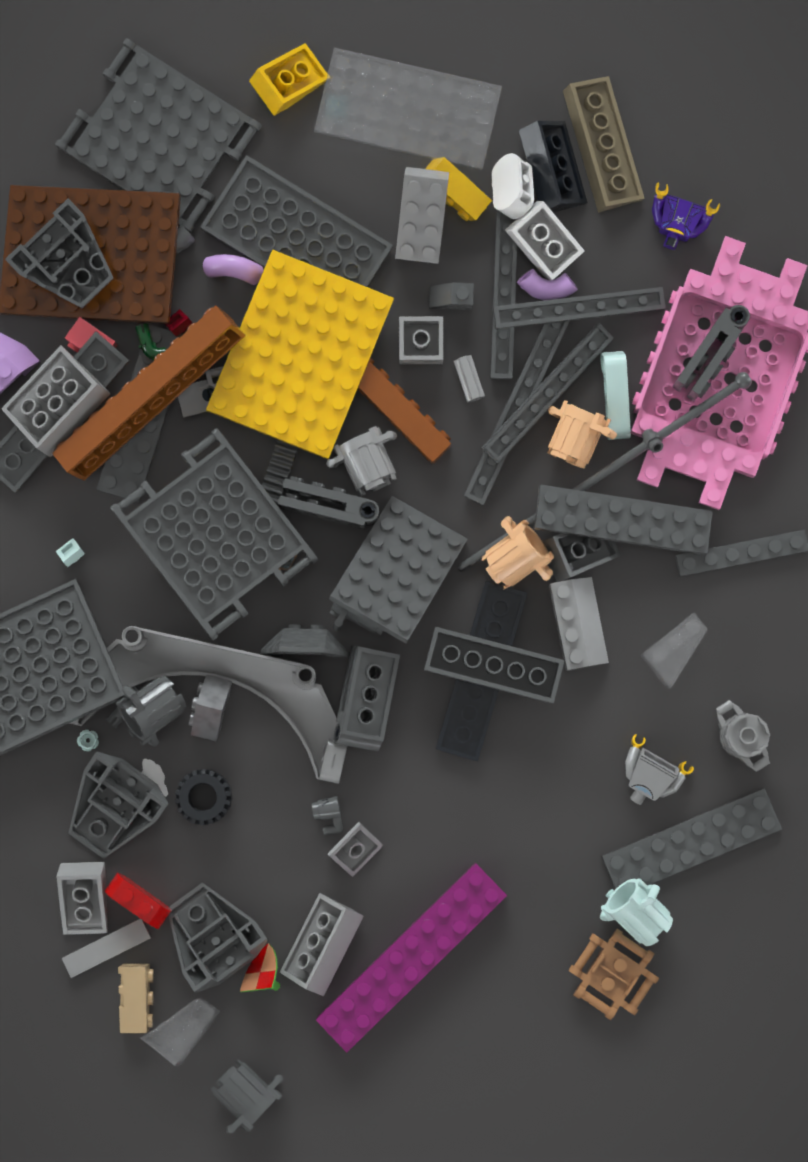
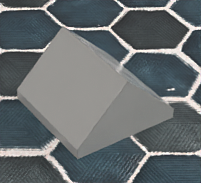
[328,822,383,877]

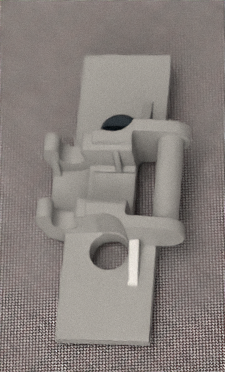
[178,366,224,418]

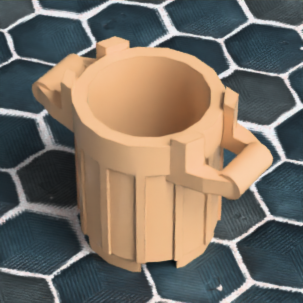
[547,400,617,469]
[482,516,554,589]

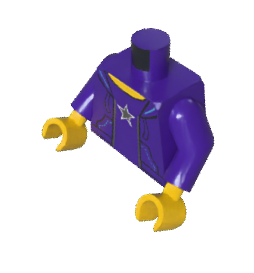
[652,182,720,250]

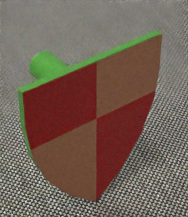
[240,943,280,992]

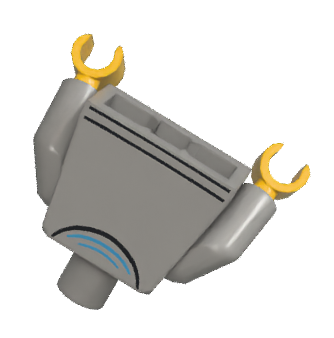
[625,734,694,805]

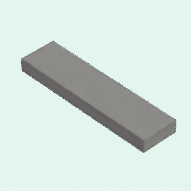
[62,919,152,978]

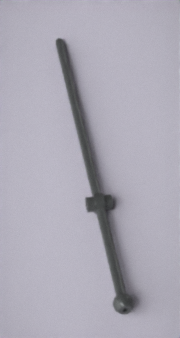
[458,372,752,572]

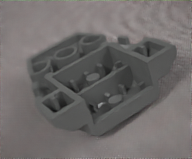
[5,198,114,308]

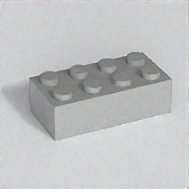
[395,167,449,264]

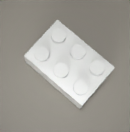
[505,201,584,280]

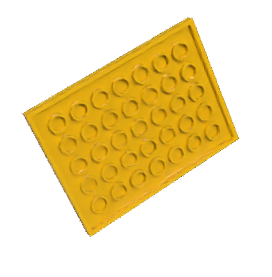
[206,249,394,460]

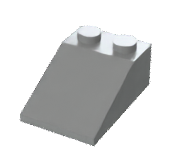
[56,862,108,935]

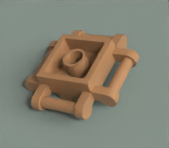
[568,928,659,1020]

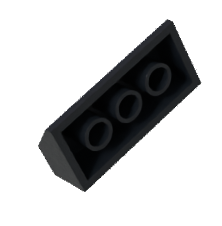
[519,121,588,212]

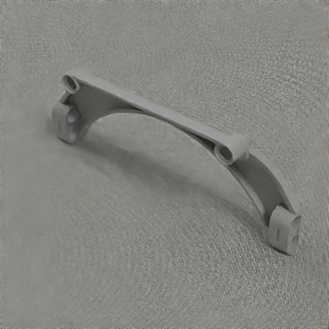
[69,626,347,784]

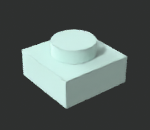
[56,538,85,567]

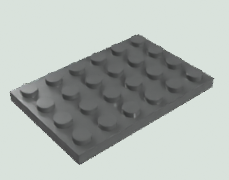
[329,496,468,644]

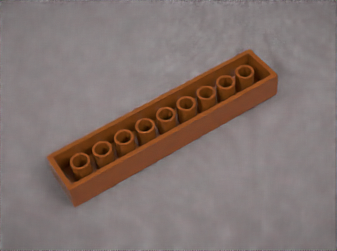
[52,305,246,481]

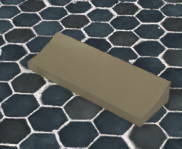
[563,76,645,213]

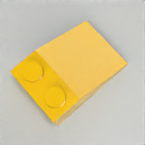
[249,43,330,116]

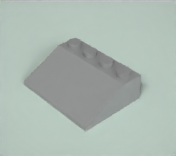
[1,345,111,458]

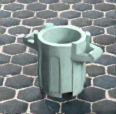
[600,879,673,946]

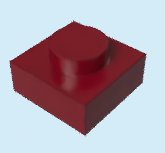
[165,309,192,337]

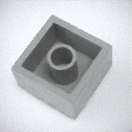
[399,316,443,364]

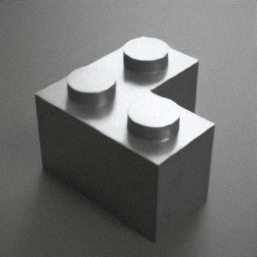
[189,675,232,741]

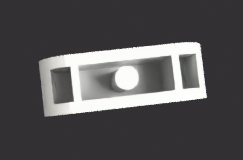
[492,153,534,219]

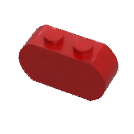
[104,872,172,929]

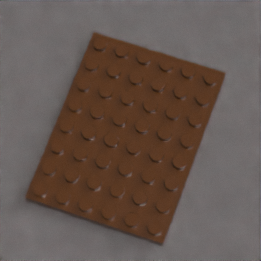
[0,185,181,324]

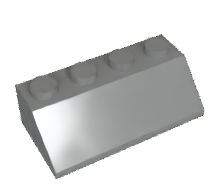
[549,577,609,671]
[280,893,364,996]

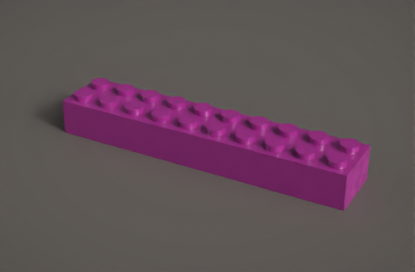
[316,863,507,1053]

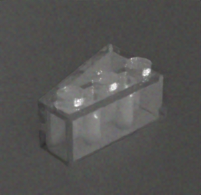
[640,613,708,689]
[140,997,221,1066]

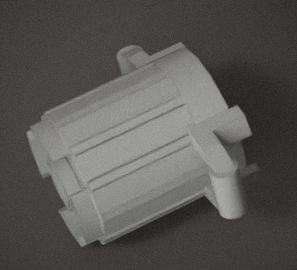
[326,426,397,496]
[716,700,770,772]

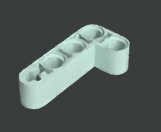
[600,351,631,440]

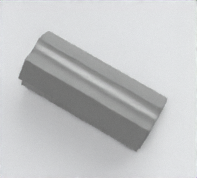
[454,355,485,403]

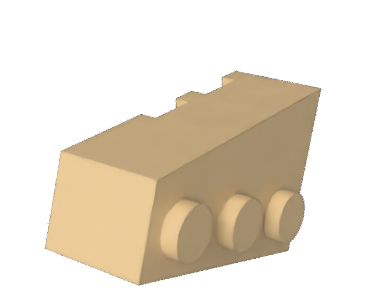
[118,963,154,1033]

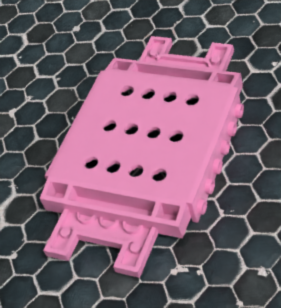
[631,236,808,510]

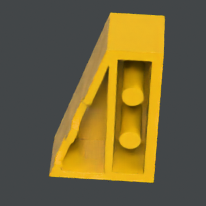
[425,157,492,221]

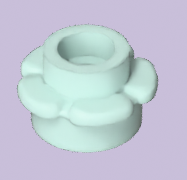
[77,730,99,751]

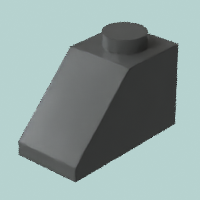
[429,283,474,310]

